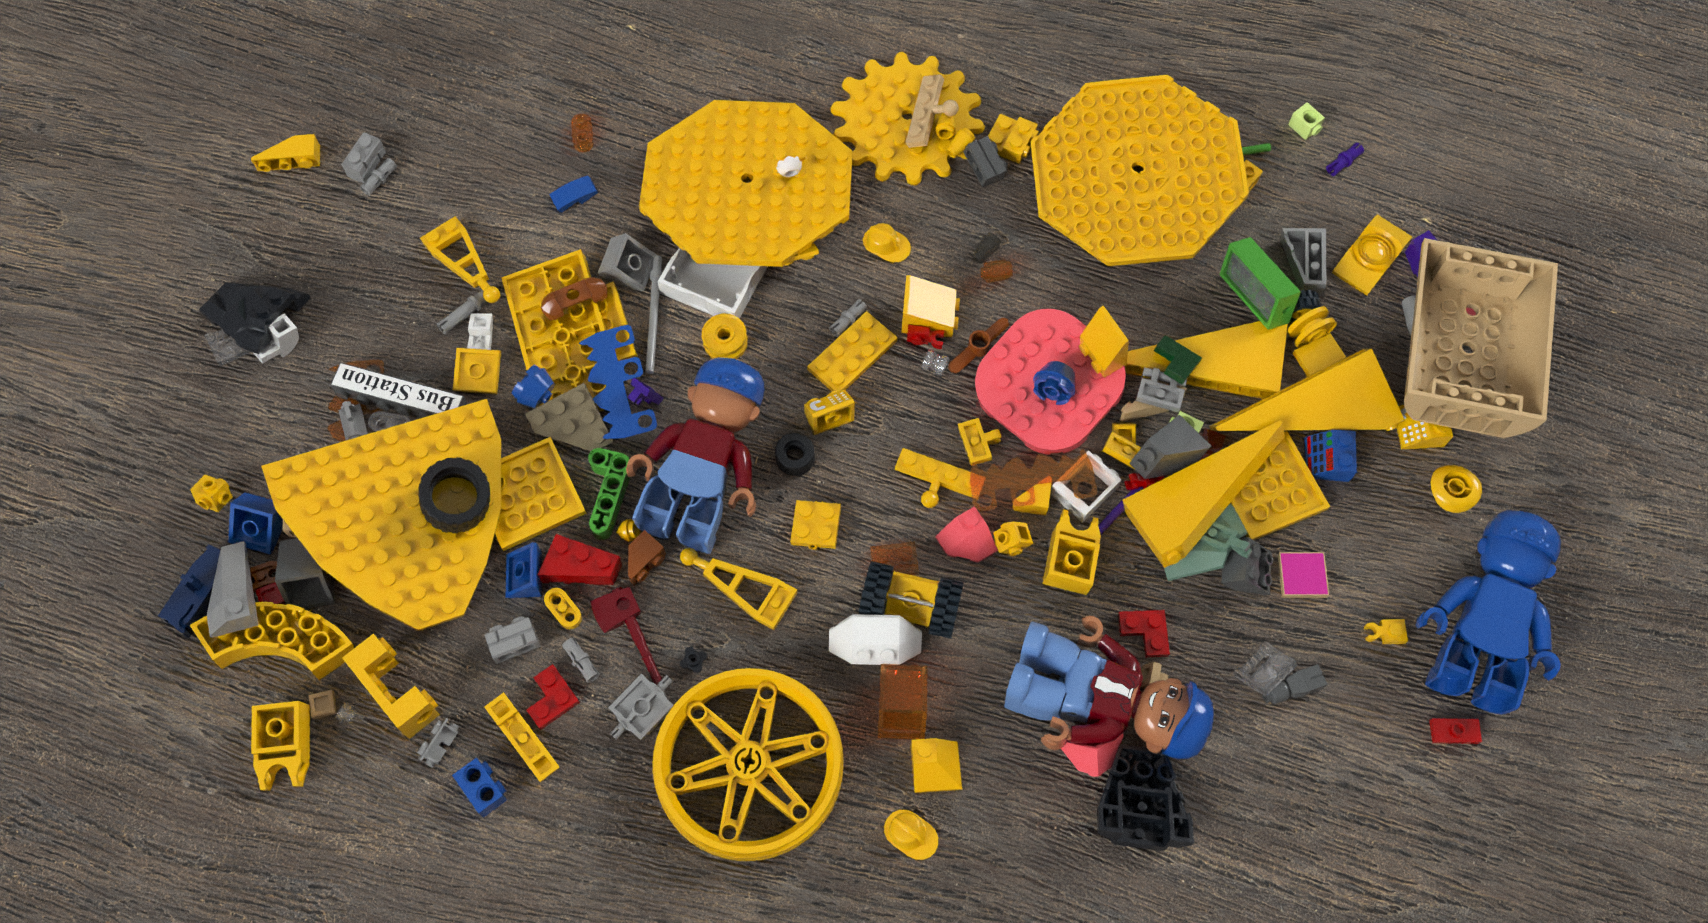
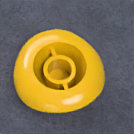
[1431,465,1482,513]

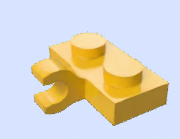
[958,418,1001,466]

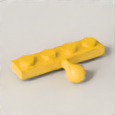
[895,448,986,508]

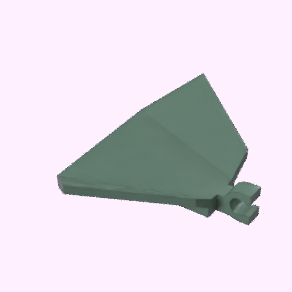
[1164,503,1252,581]

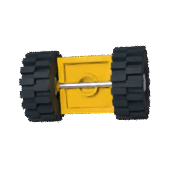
[859,561,964,639]

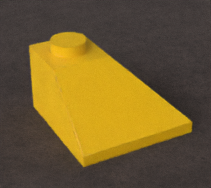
[910,738,962,793]

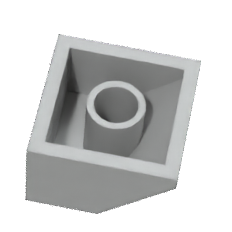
[597,233,656,292]

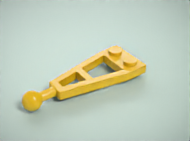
[420,216,500,303]
[680,547,798,630]

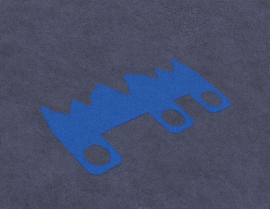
[579,325,657,439]

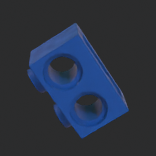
[452,758,507,818]

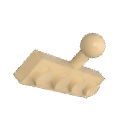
[906,74,959,148]

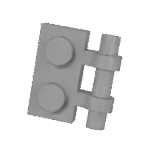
[1136,367,1187,413]

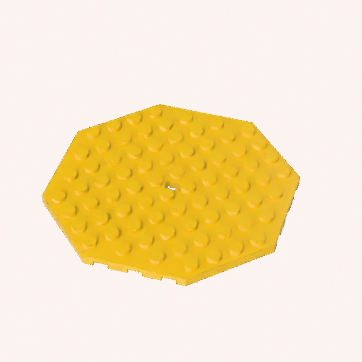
[1031,75,1249,266]
[639,100,853,267]

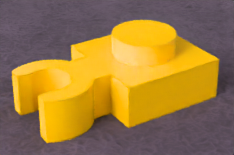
[1364,619,1408,644]

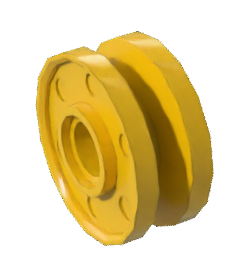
[1287,306,1337,348]
[701,314,748,359]

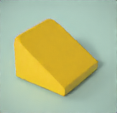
[1112,422,1136,444]

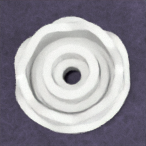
[776,156,802,177]

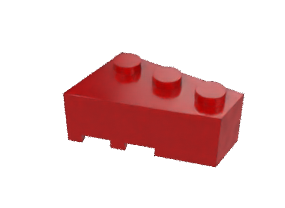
[538,534,623,585]

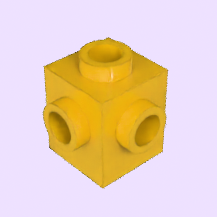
[190,475,233,513]
[993,521,1033,556]

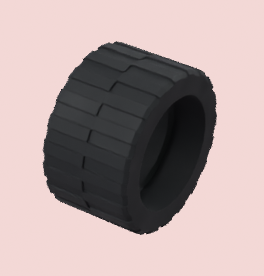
[418,457,490,533]

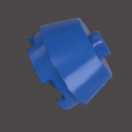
[1033,361,1075,405]
[511,364,555,408]

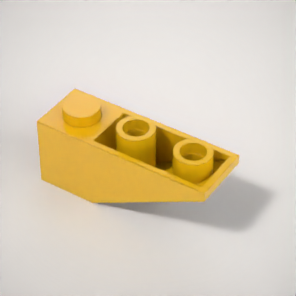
[251,134,320,172]

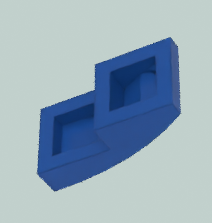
[549,176,598,213]

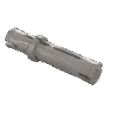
[437,290,487,335]

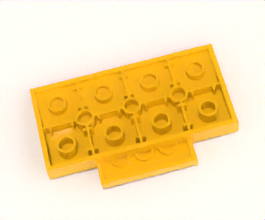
[501,249,638,412]

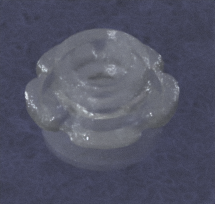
[335,702,357,724]

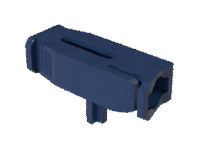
[158,544,220,638]

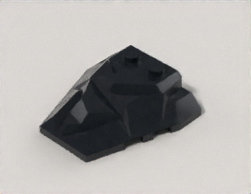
[199,282,310,354]
[1097,744,1194,851]

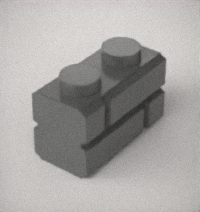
[964,136,1007,187]

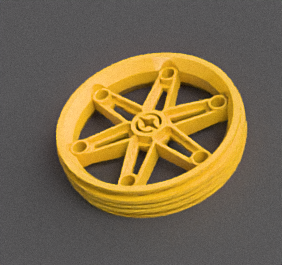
[652,668,844,861]

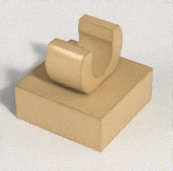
[1140,662,1169,689]

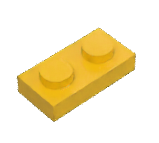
[1102,431,1141,469]

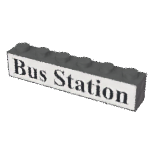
[330,362,467,419]

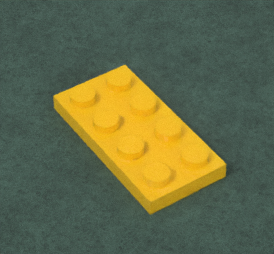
[807,311,898,392]

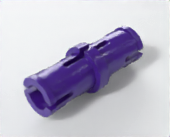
[1326,143,1364,176]

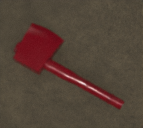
[590,587,662,685]

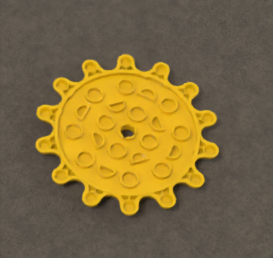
[830,52,985,186]

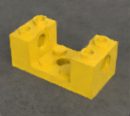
[342,634,440,739]

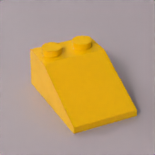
[1079,306,1129,378]

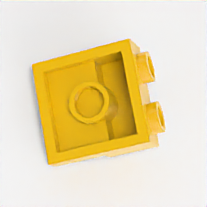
[988,114,1039,164]

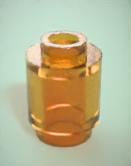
[980,259,1013,283]

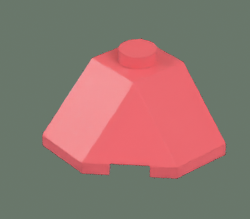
[935,506,998,563]
[1061,733,1124,777]

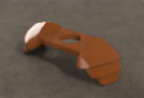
[541,277,607,321]

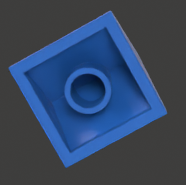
[505,542,542,598]

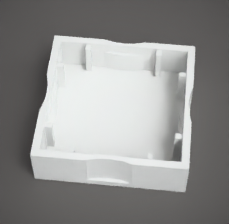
[658,248,768,319]

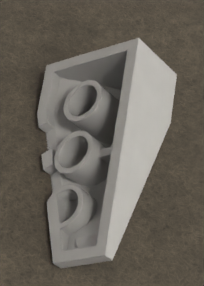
[207,541,259,638]

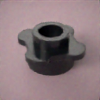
[680,647,707,673]

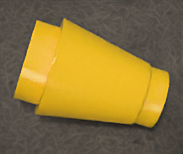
[935,113,955,140]
[946,128,975,158]

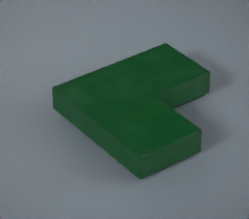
[1154,335,1202,385]

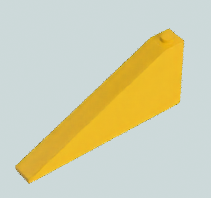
[1125,321,1288,399]
[1209,348,1405,431]
[1122,420,1285,568]

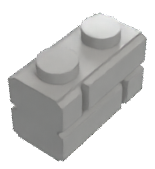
[341,132,386,183]
[484,616,541,664]

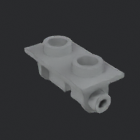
[338,401,368,440]
[417,718,459,768]

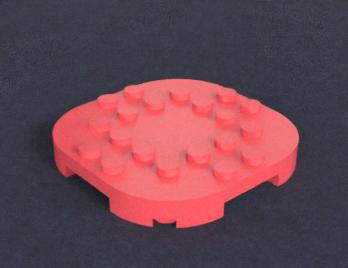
[975,309,1126,455]

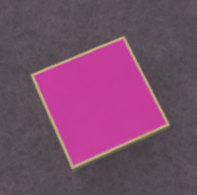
[1277,552,1329,598]

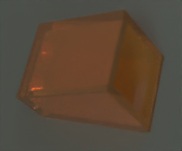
[877,664,928,740]

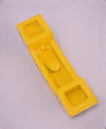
[484,692,560,783]

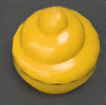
[616,519,641,542]

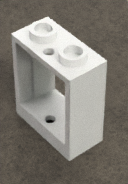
[1050,450,1121,523]

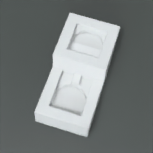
[467,313,493,350]

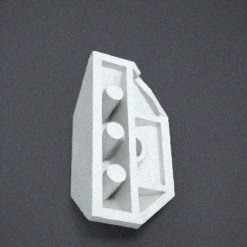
[829,614,922,665]

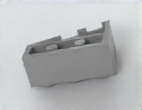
[1281,228,1326,297]

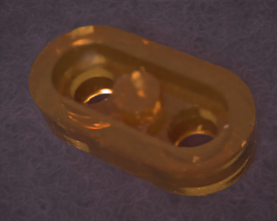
[571,114,594,152]

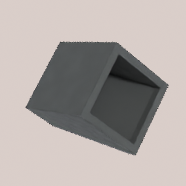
[1129,415,1211,479]
[275,538,336,609]

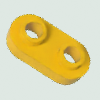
[544,588,582,629]

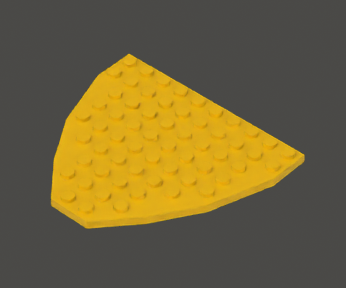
[261,399,501,631]

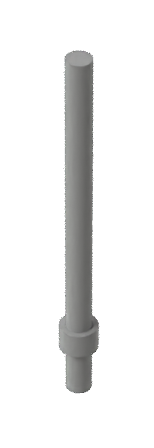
[645,255,663,374]

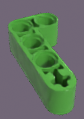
[588,448,630,540]

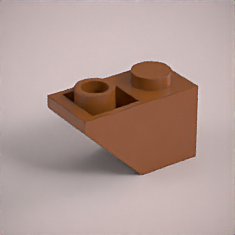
[628,530,666,586]

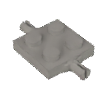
[608,674,673,741]

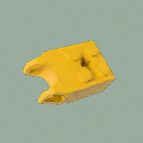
[1042,509,1101,595]
[251,701,310,791]

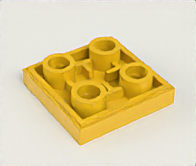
[1292,333,1346,377]

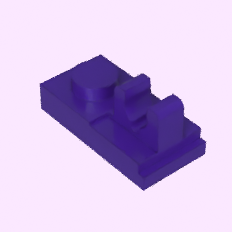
[628,378,664,405]

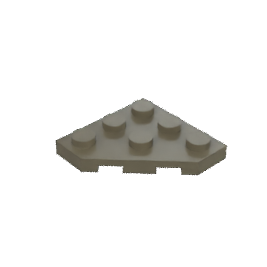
[525,383,615,451]

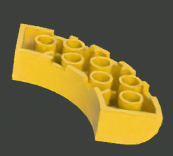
[190,602,354,680]

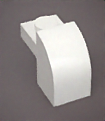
[254,313,299,364]

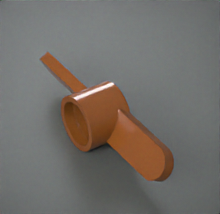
[948,318,1009,373]

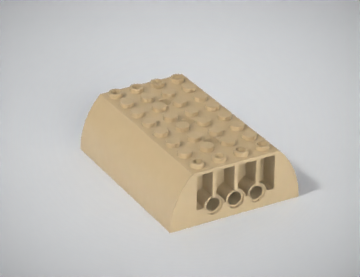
[1404,238,1558,438]

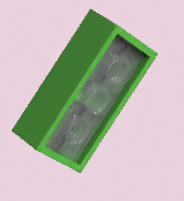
[1219,237,1301,330]

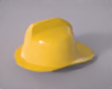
[863,223,911,263]
[884,810,938,860]

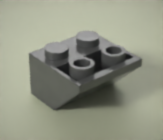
[1221,537,1273,595]

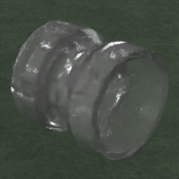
[921,349,950,377]

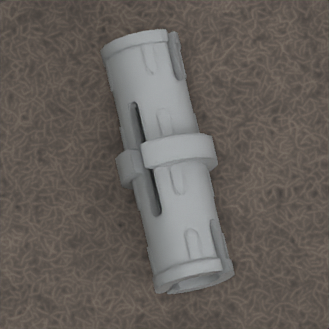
[360,158,397,196]
[829,299,868,337]
[562,637,600,683]

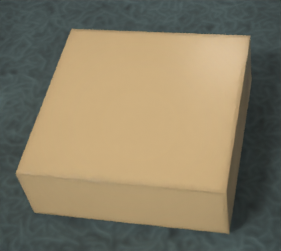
[308,690,337,719]

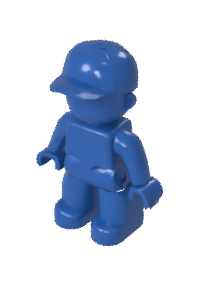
[1416,510,1561,715]

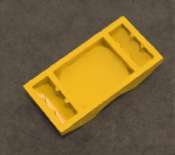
[1332,214,1412,296]

